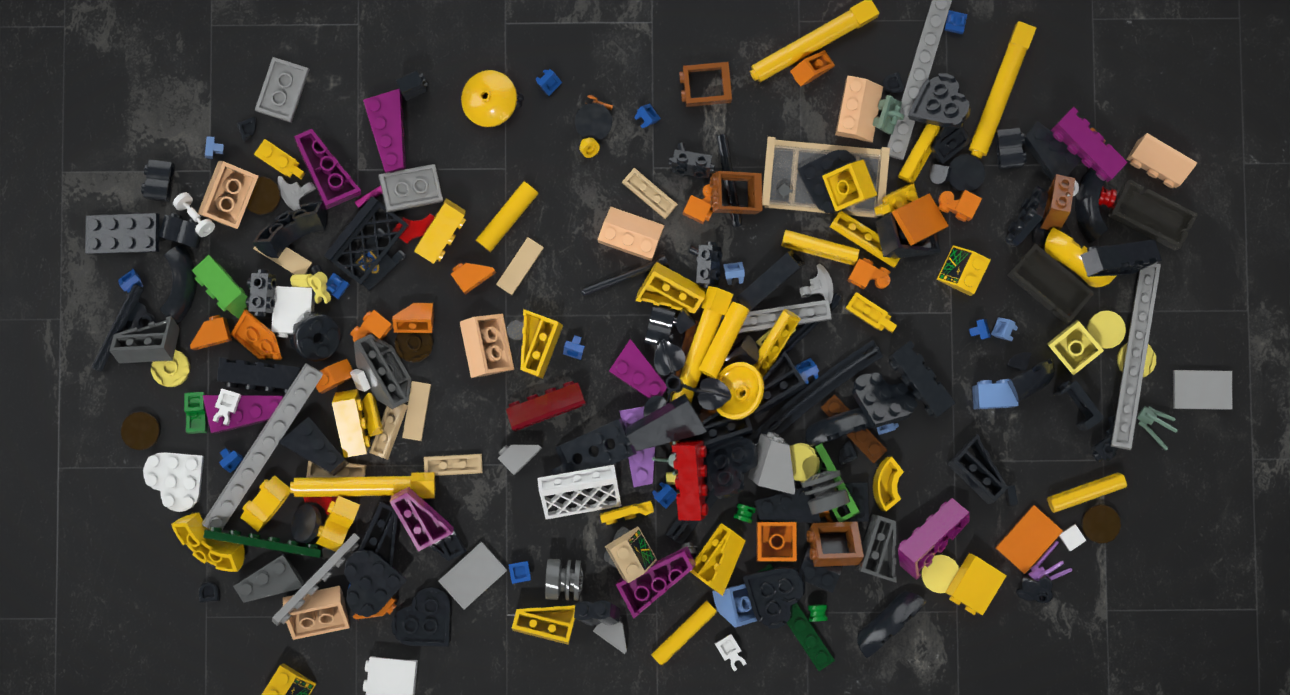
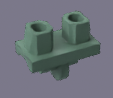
[873,95,904,135]

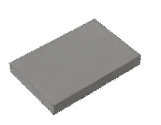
[255,57,310,123]
[378,164,443,212]
[1173,370,1232,410]
[439,542,507,610]

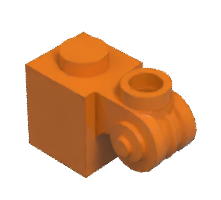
[683,184,713,224]
[938,190,982,222]
[847,258,891,289]
[350,310,393,342]

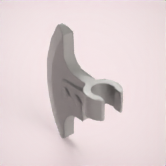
[278,176,316,211]
[800,264,833,305]

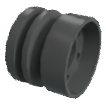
[801,470,850,515]
[545,559,583,601]

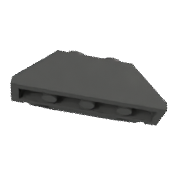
[354,334,411,409]

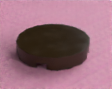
[246,177,281,215]
[395,333,433,363]
[121,412,161,450]
[1081,505,1121,543]

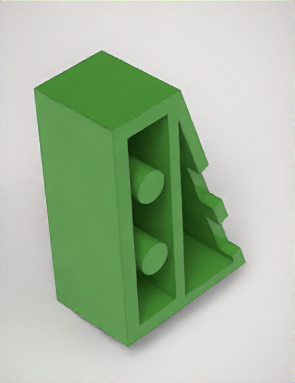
[192,255,249,319]

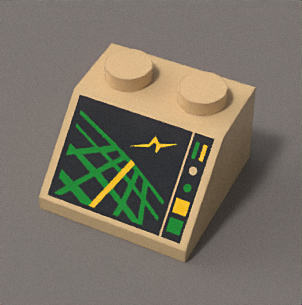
[605,526,657,583]

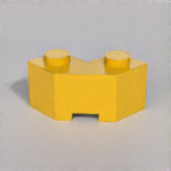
[316,496,360,552]

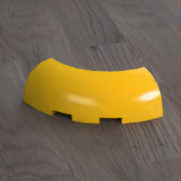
[1045,228,1117,288]
[171,512,245,572]

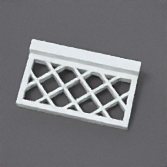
[538,465,621,519]

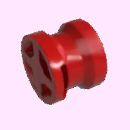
[1099,187,1117,208]

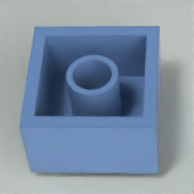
[972,379,1018,409]

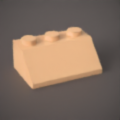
[835,76,883,142]
[1127,133,1197,188]
[198,161,258,229]
[598,207,665,261]
[460,314,514,378]
[283,586,350,640]

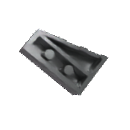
[110,316,180,363]
[855,514,897,583]
[233,554,305,603]

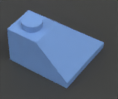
[712,583,757,627]

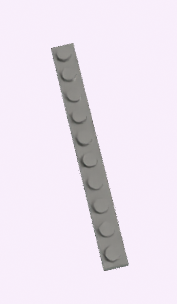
[887,0,952,160]
[1111,263,1161,450]
[202,363,323,529]

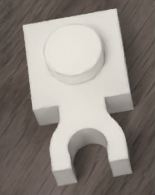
[213,389,241,426]
[715,634,747,671]

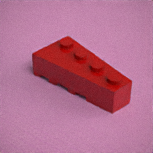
[672,440,708,521]

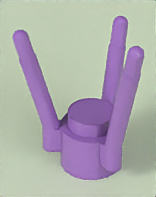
[1029,541,1072,581]

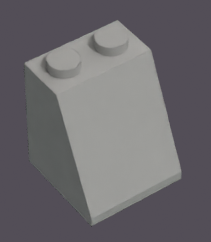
[748,432,795,494]

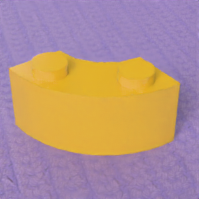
[873,457,904,511]
[240,475,290,532]

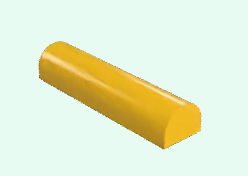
[898,124,941,184]
[476,181,538,253]
[830,211,900,268]
[781,230,859,266]
[699,302,750,379]
[753,309,801,378]
[1047,472,1127,513]
[651,600,717,665]

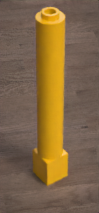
[750,0,879,82]
[969,21,1036,158]
[671,286,733,403]
[290,472,435,499]

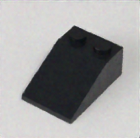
[875,212,941,258]
[798,533,849,593]

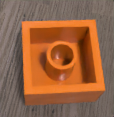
[756,522,797,561]

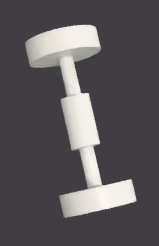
[173,192,215,237]

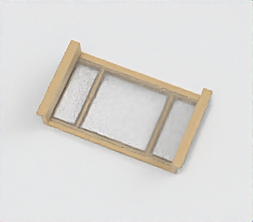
[762,137,890,218]

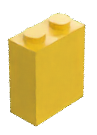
[945,553,1007,615]

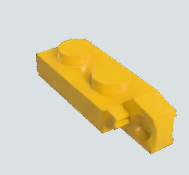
[254,139,306,179]
[874,184,918,215]
[845,292,897,333]
[600,500,654,525]

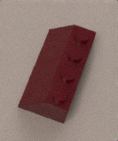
[506,381,586,431]

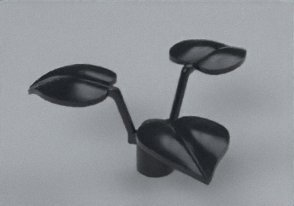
[644,340,732,417]

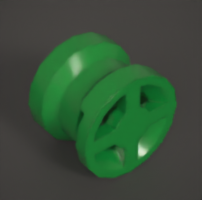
[733,503,756,524]
[808,604,828,622]

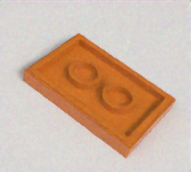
[892,193,949,246]
[995,505,1063,574]

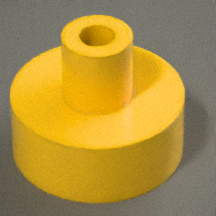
[579,138,600,158]

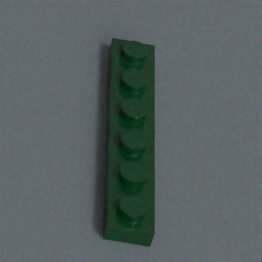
[203,526,322,558]
[757,563,835,671]

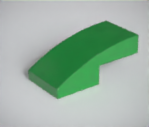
[184,392,207,434]

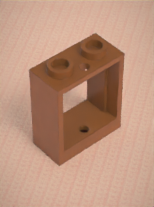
[679,62,732,107]
[710,171,762,214]
[1041,174,1075,231]
[806,522,864,567]

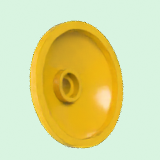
[461,70,517,127]
[716,362,764,420]

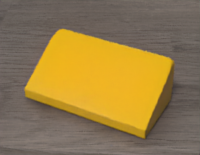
[362,393,383,437]

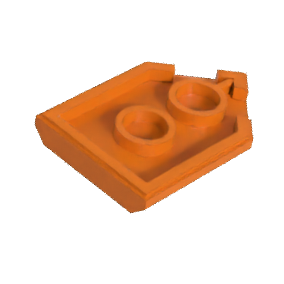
[230,310,282,360]

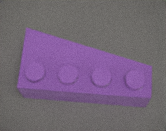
[620,406,655,487]

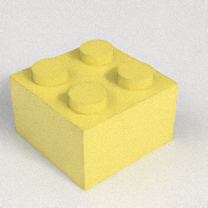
[1047,320,1104,375]

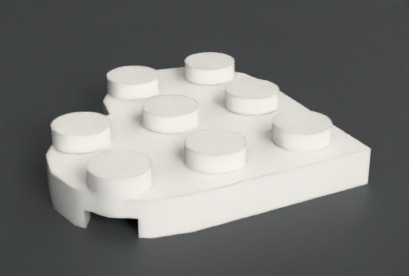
[143,453,204,512]

